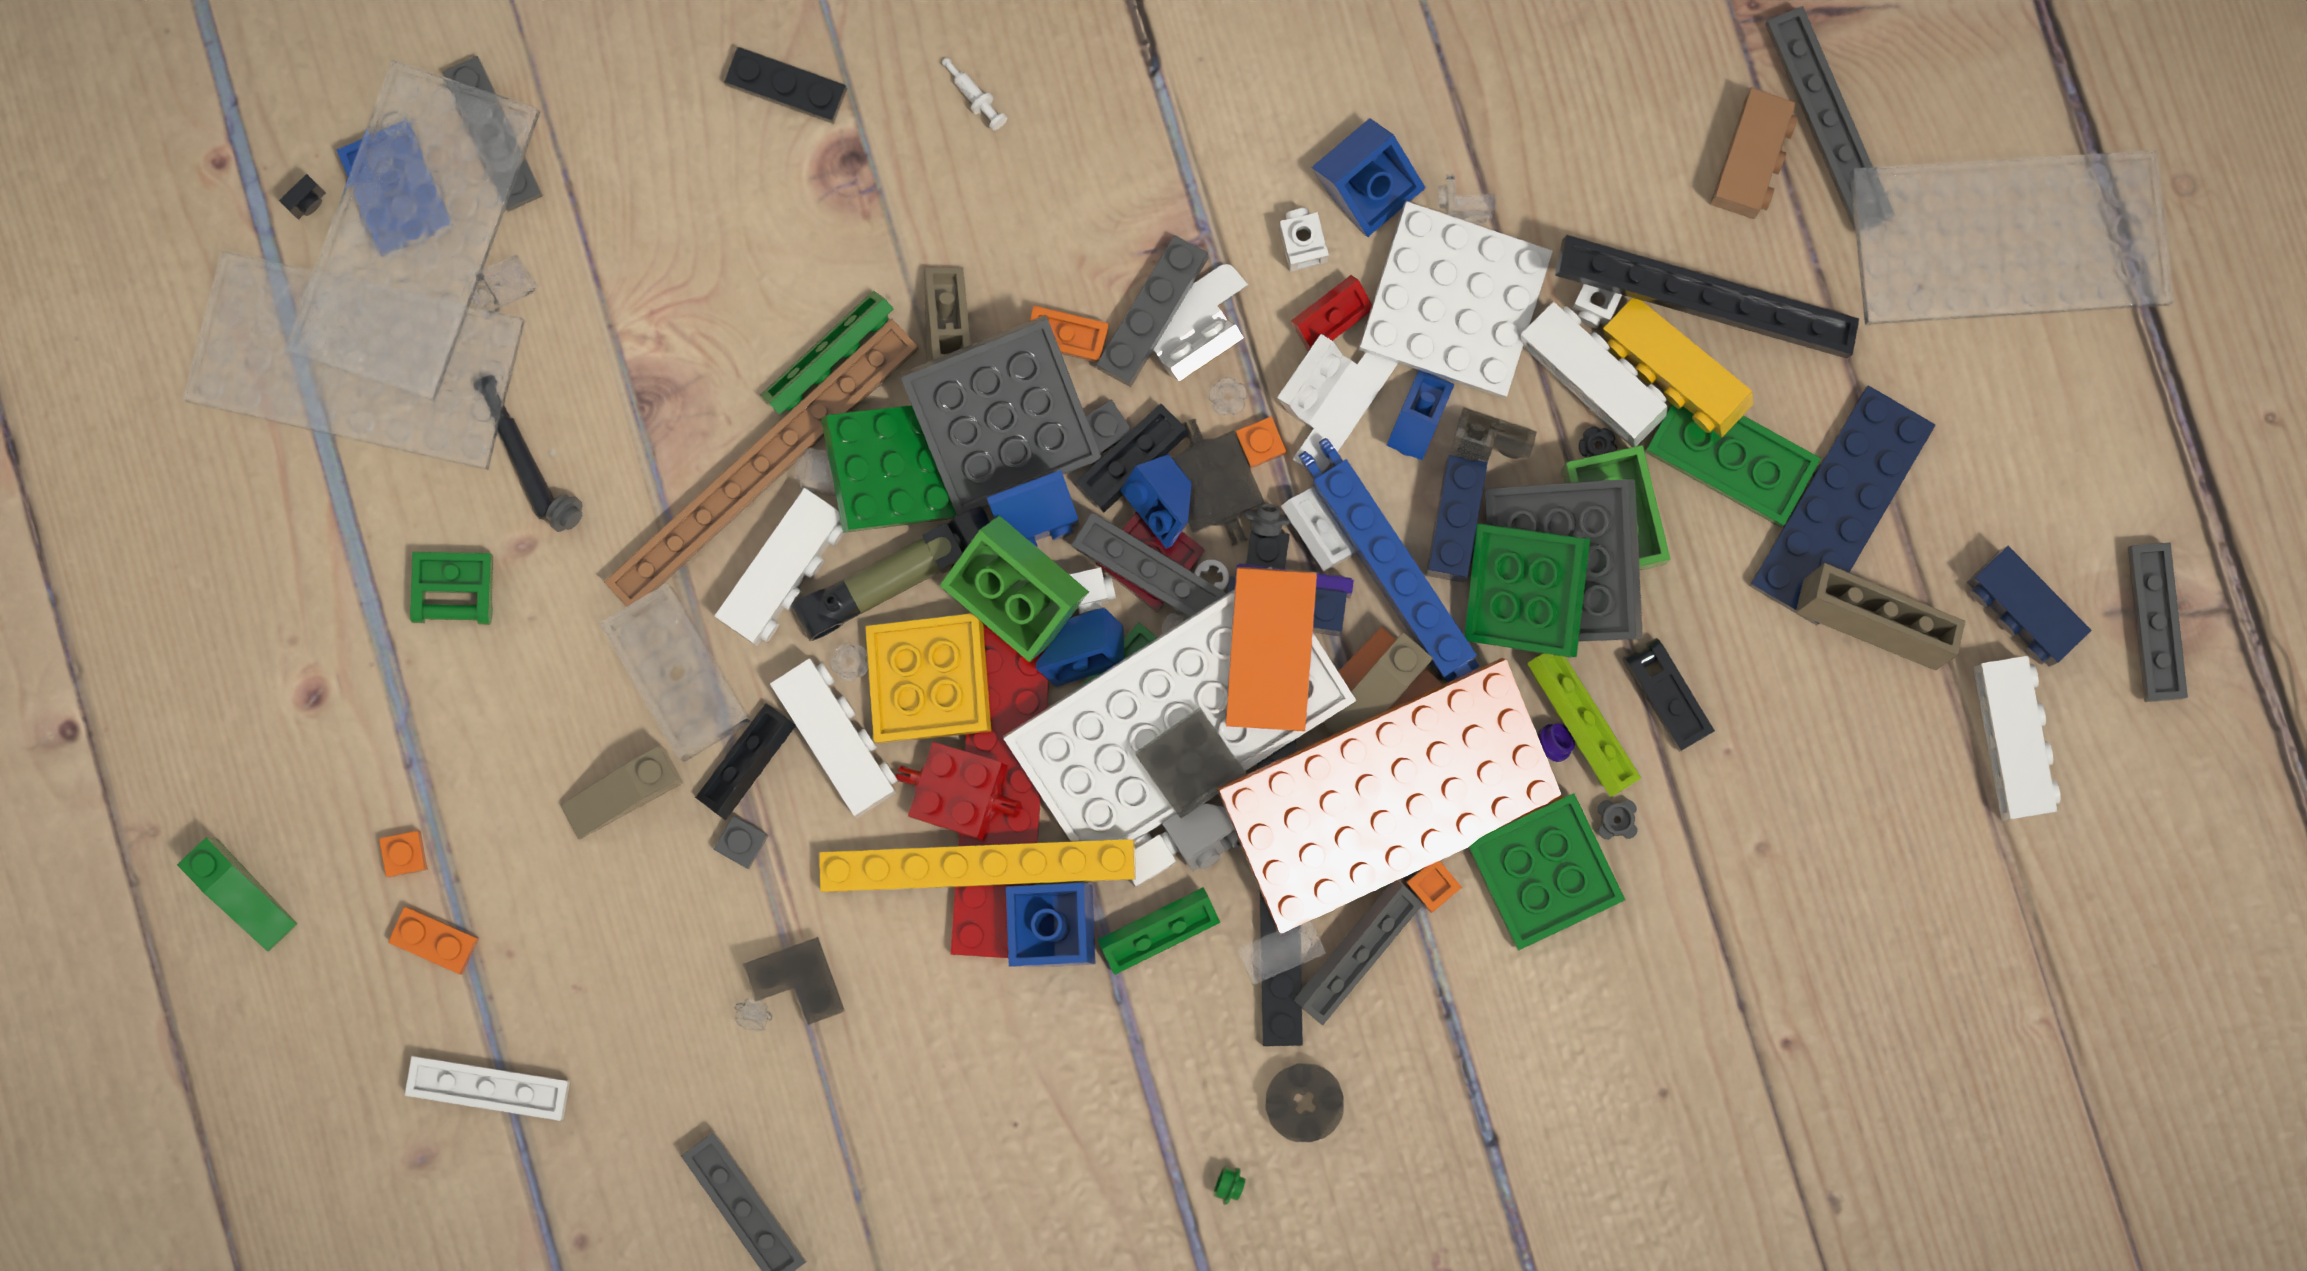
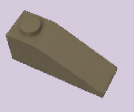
[924,267,971,362]
[1323,632,1433,734]
[561,746,683,840]

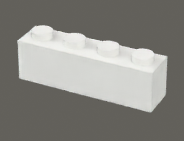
[1521,301,1667,447]
[715,488,844,646]
[1973,656,2061,821]
[770,658,898,818]

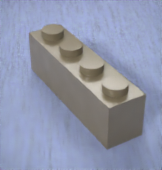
[1796,563,1965,671]

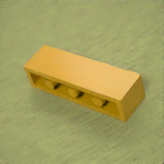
[1603,298,1754,438]

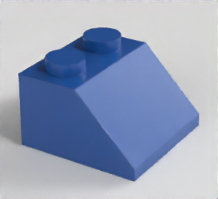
[1312,118,1426,237]
[987,470,1079,547]
[1006,883,1096,967]

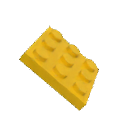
[865,613,991,744]

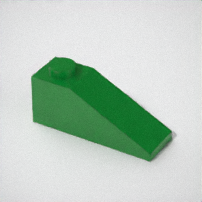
[177,837,297,951]

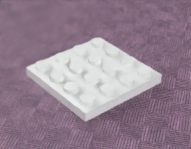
[1358,201,1553,399]

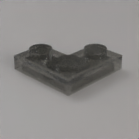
[1450,407,1537,462]
[742,937,845,1026]

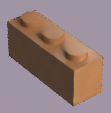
[1710,88,1798,219]

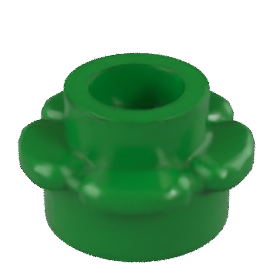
[1213,1166,1246,1205]

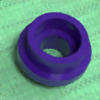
[1538,724,1575,762]

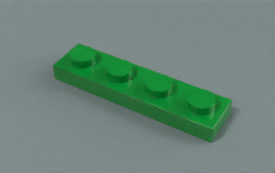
[760,290,894,415]

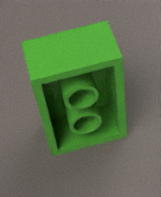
[1561,445,1671,571]
[939,515,1089,662]

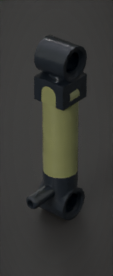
[792,506,990,641]

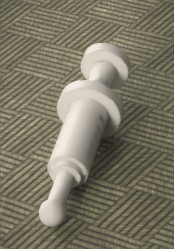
[942,58,1007,131]

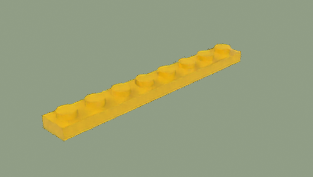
[819,839,1136,892]

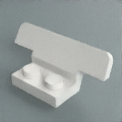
[1153,264,1248,381]
[1277,334,1398,472]

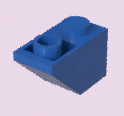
[1120,454,1192,549]

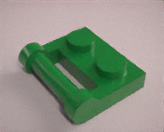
[410,552,494,625]

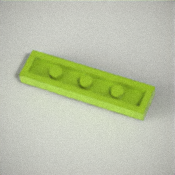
[1527,653,1641,797]

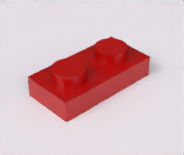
[1291,275,1372,351]

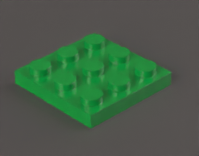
[821,405,956,533]
[1464,524,1590,657]
[1468,793,1625,951]

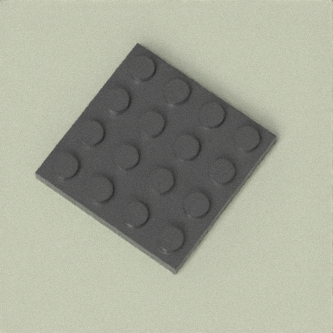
[899,315,1102,517]
[1485,479,1643,642]

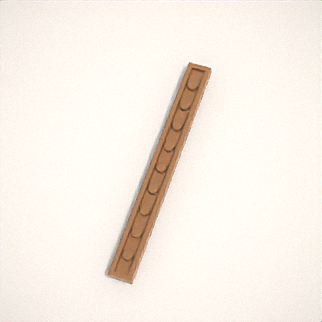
[604,319,919,612]

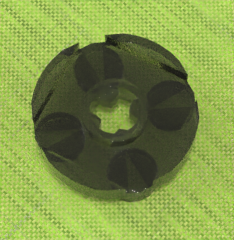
[1265,1063,1344,1142]

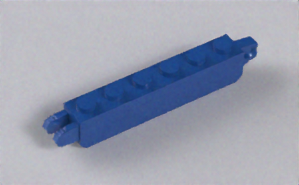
[1298,438,1479,683]

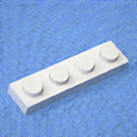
[404,1056,570,1121]

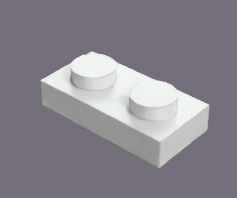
[1281,487,1356,571]

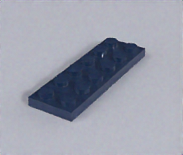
[1749,385,1936,626]

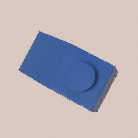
[1386,370,1455,460]
[1036,607,1124,687]

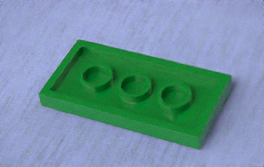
[1645,404,1821,528]

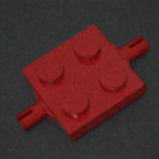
[896,742,1022,840]

